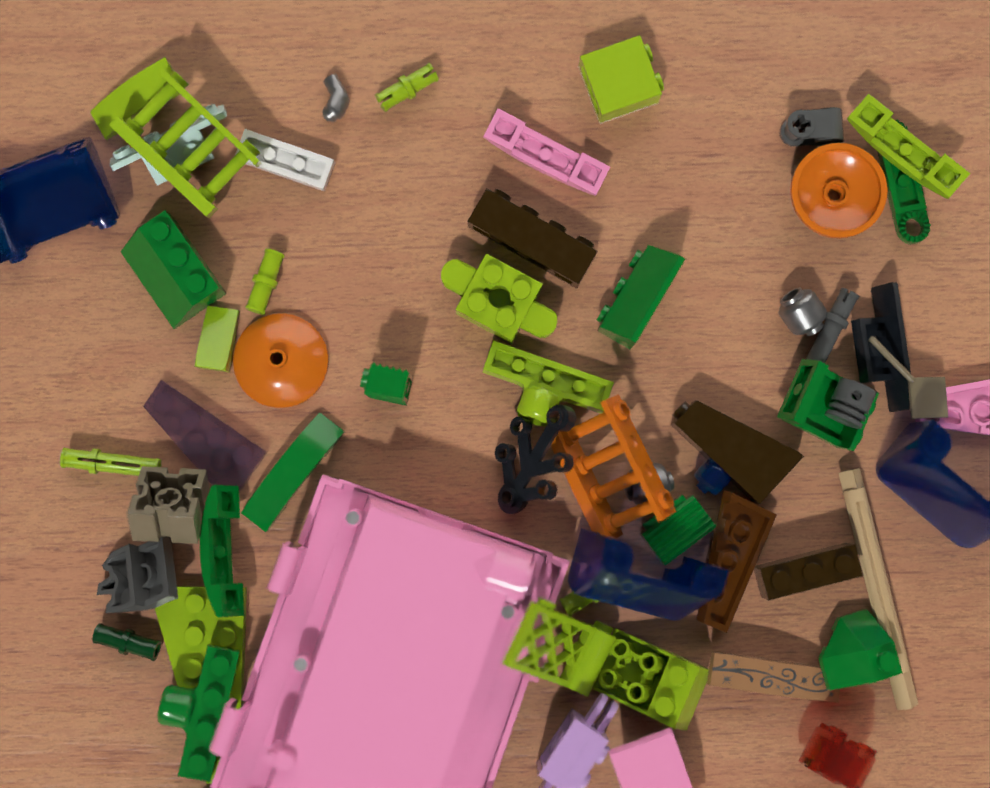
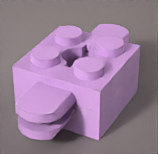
[536,693,619,788]

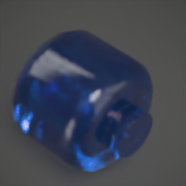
[694,459,731,495]

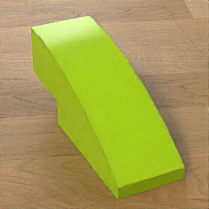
[90,57,180,140]

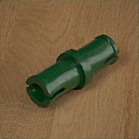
[92,623,161,661]

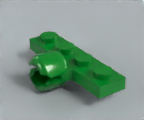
[157,644,240,782]

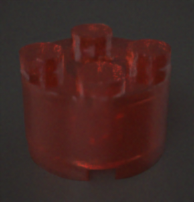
[798,723,877,788]

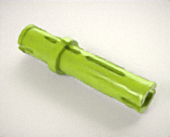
[60,447,161,476]

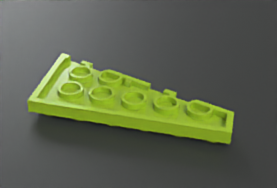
[155,586,247,784]

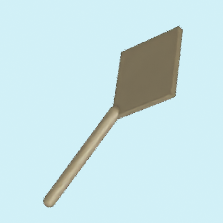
[869,336,948,419]

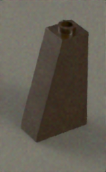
[671,400,804,504]

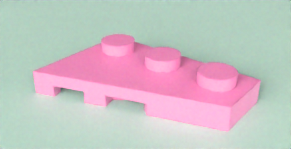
[916,379,990,435]

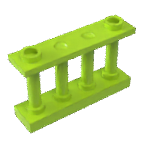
[109,68,262,218]

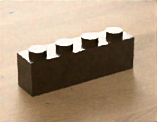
[467,188,598,289]

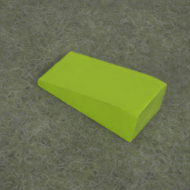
[194,306,239,373]

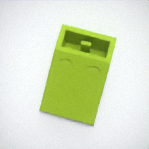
[592,628,709,731]

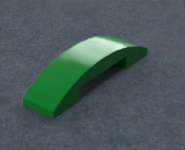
[241,412,345,532]
[200,485,245,618]

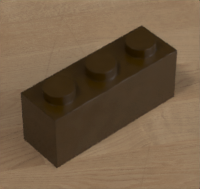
[754,543,863,600]

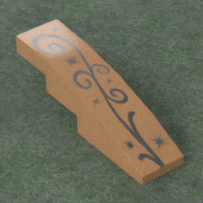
[707,652,840,703]

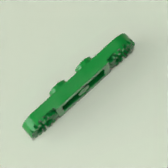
[877,119,931,244]

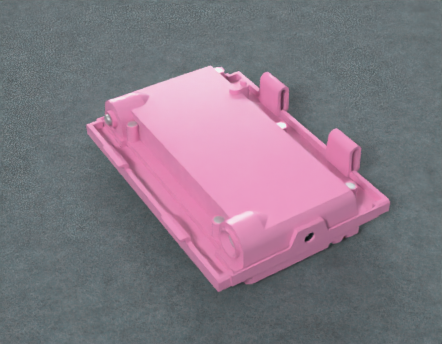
[209,474,570,788]

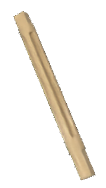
[839,468,918,710]

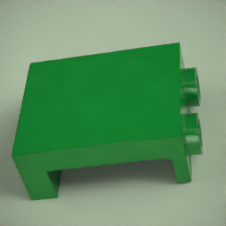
[777,359,879,451]

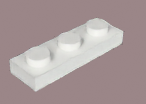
[235,129,335,192]

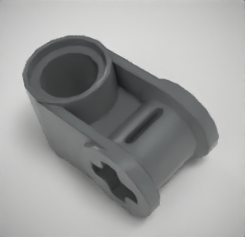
[779,107,844,147]

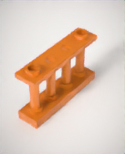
[551,394,676,547]

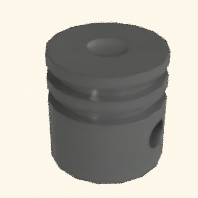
[825,378,877,429]

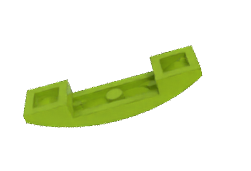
[847,94,971,199]

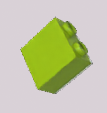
[578,35,664,124]

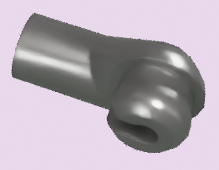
[322,74,349,122]

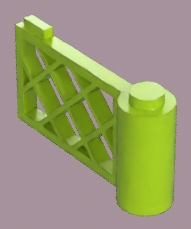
[502,597,616,696]

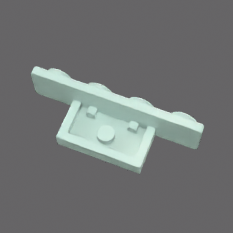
[110,104,227,185]

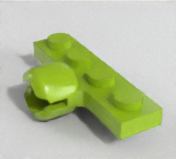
[482,340,614,426]

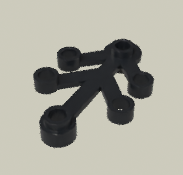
[495,404,576,514]

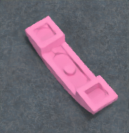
[483,109,610,196]

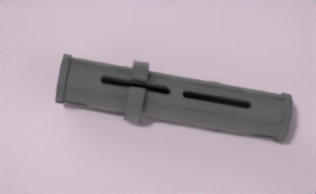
[806,288,860,363]

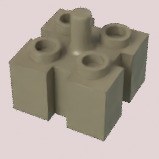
[127,466,210,544]

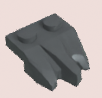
[96,536,178,613]

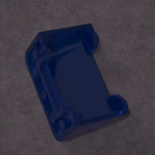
[0,137,120,264]
[875,419,990,548]
[568,528,729,621]

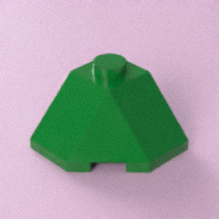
[818,609,903,690]

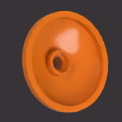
[790,143,888,239]
[233,313,329,408]

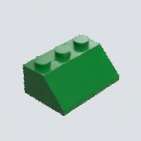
[121,210,227,329]
[596,245,685,350]

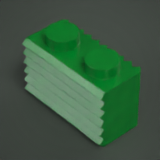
[360,362,413,406]
[639,494,716,566]

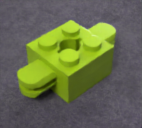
[441,253,557,344]

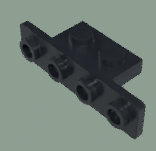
[851,282,911,412]

